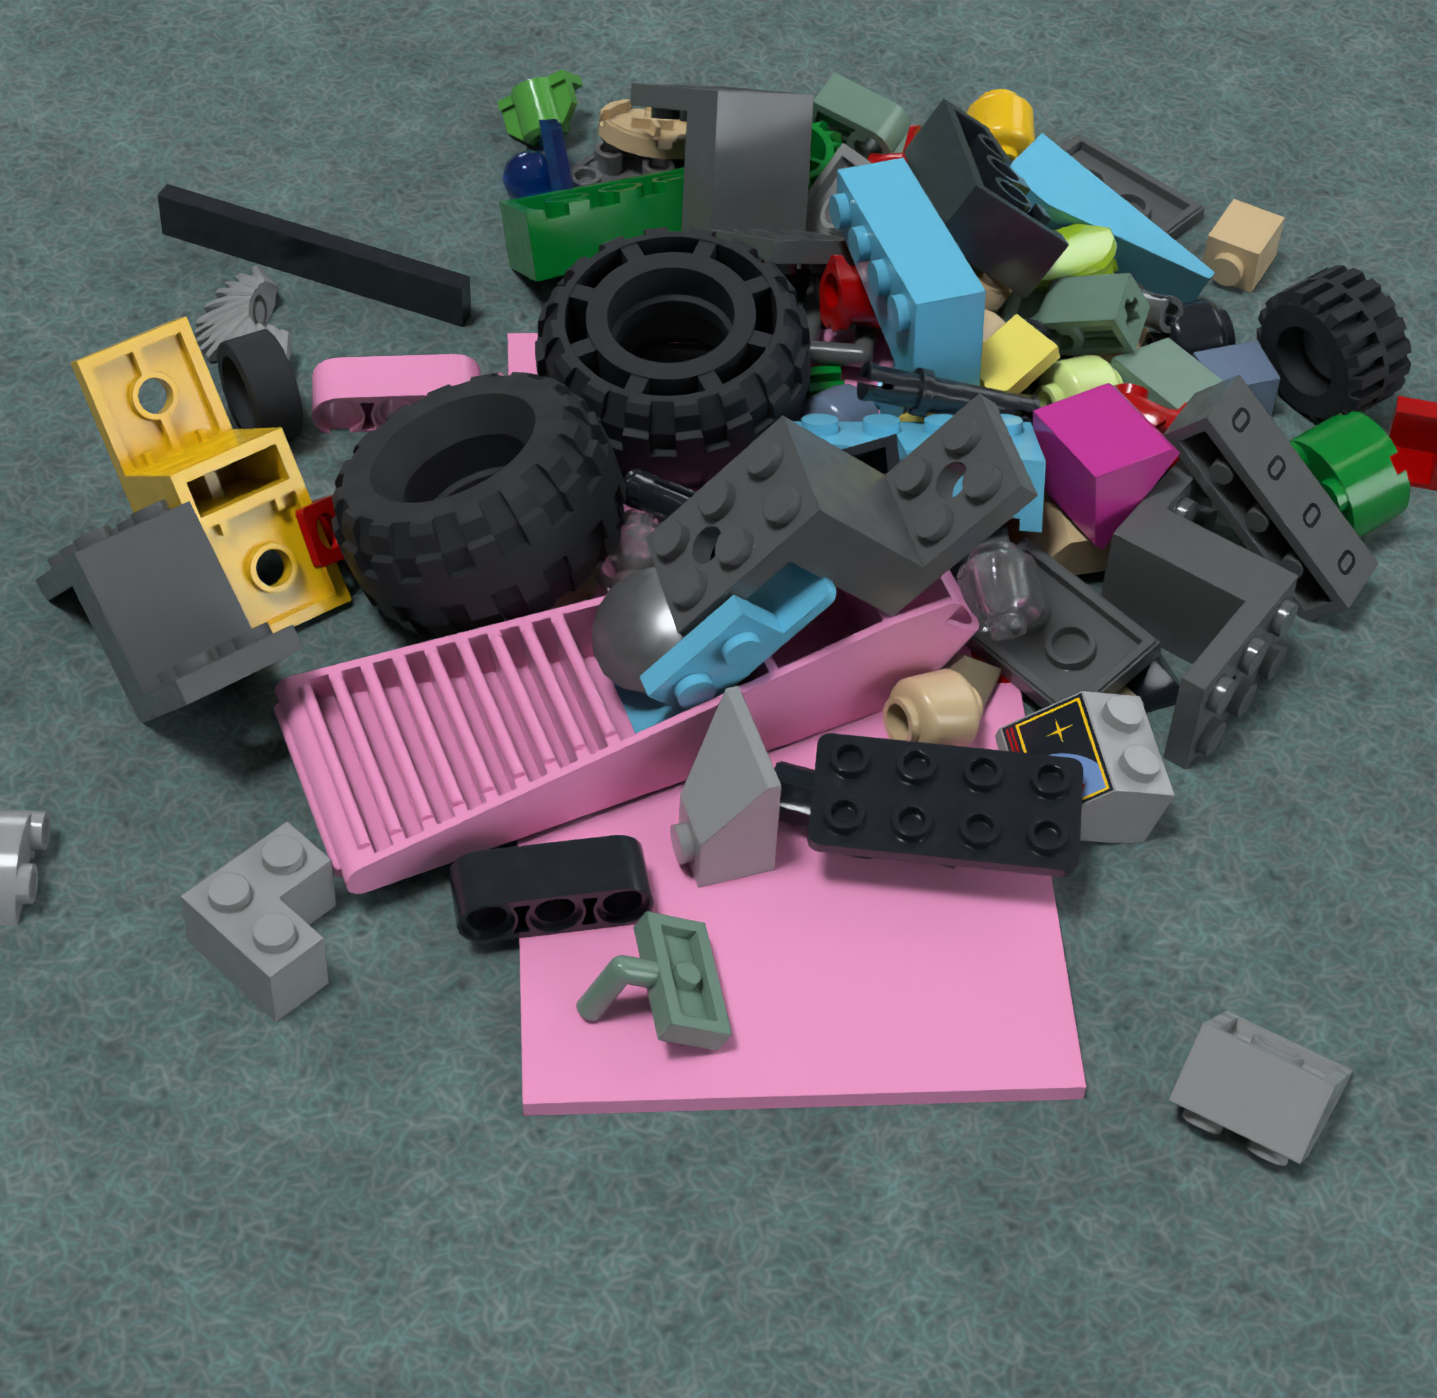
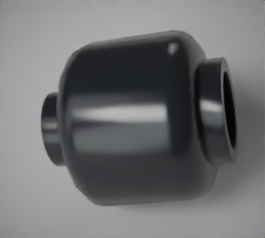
[1146,299,1236,356]

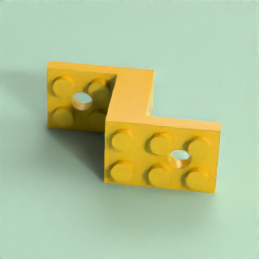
[70,316,352,633]

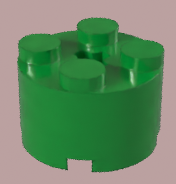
[1289,411,1410,538]

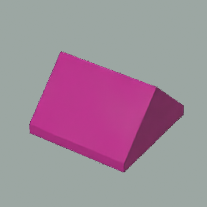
[1033,383,1180,549]

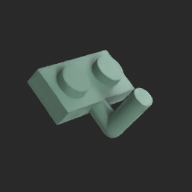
[576,911,732,1051]

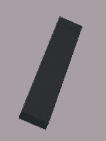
[157,184,471,327]

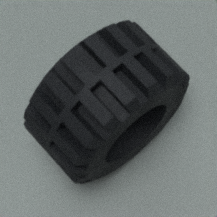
[1257,265,1411,424]

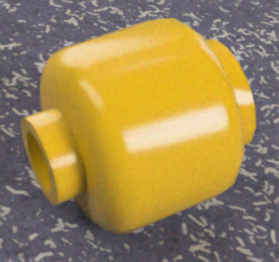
[966,89,1035,162]

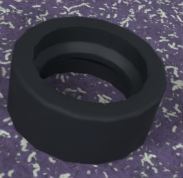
[217,329,304,439]

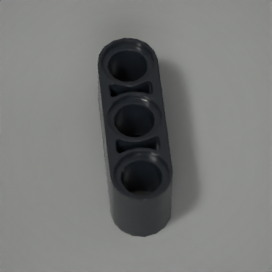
[449,835,654,942]

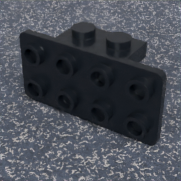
[807,733,1083,878]

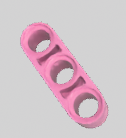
[312,354,481,433]

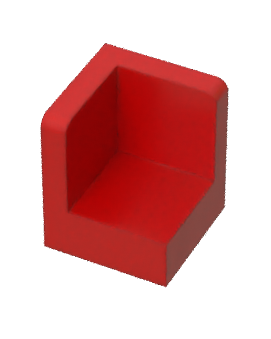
[1387,396,1437,491]

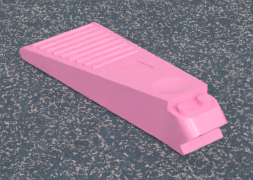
[274,570,979,894]

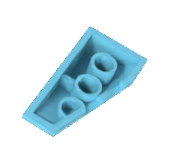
[1010,133,1215,303]

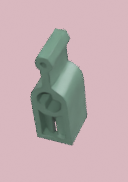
[812,72,911,159]
[997,273,1150,355]

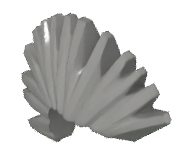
[194,265,293,362]

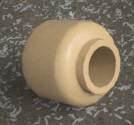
[883,669,983,747]

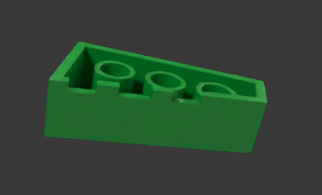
[499,167,684,281]

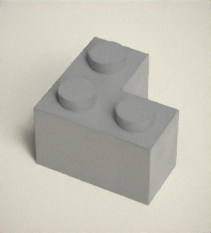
[180,821,336,1022]

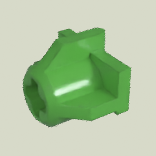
[497,69,583,147]

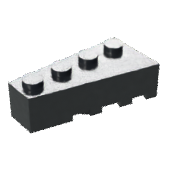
[904,98,1069,299]

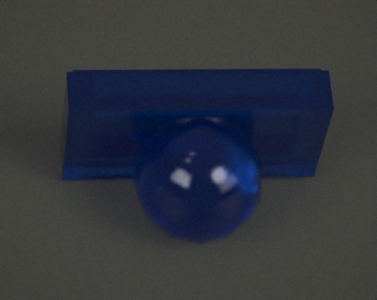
[502,119,574,199]

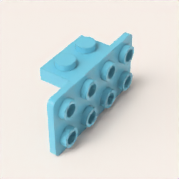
[613,562,836,734]

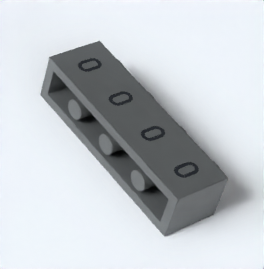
[1163,375,1379,621]

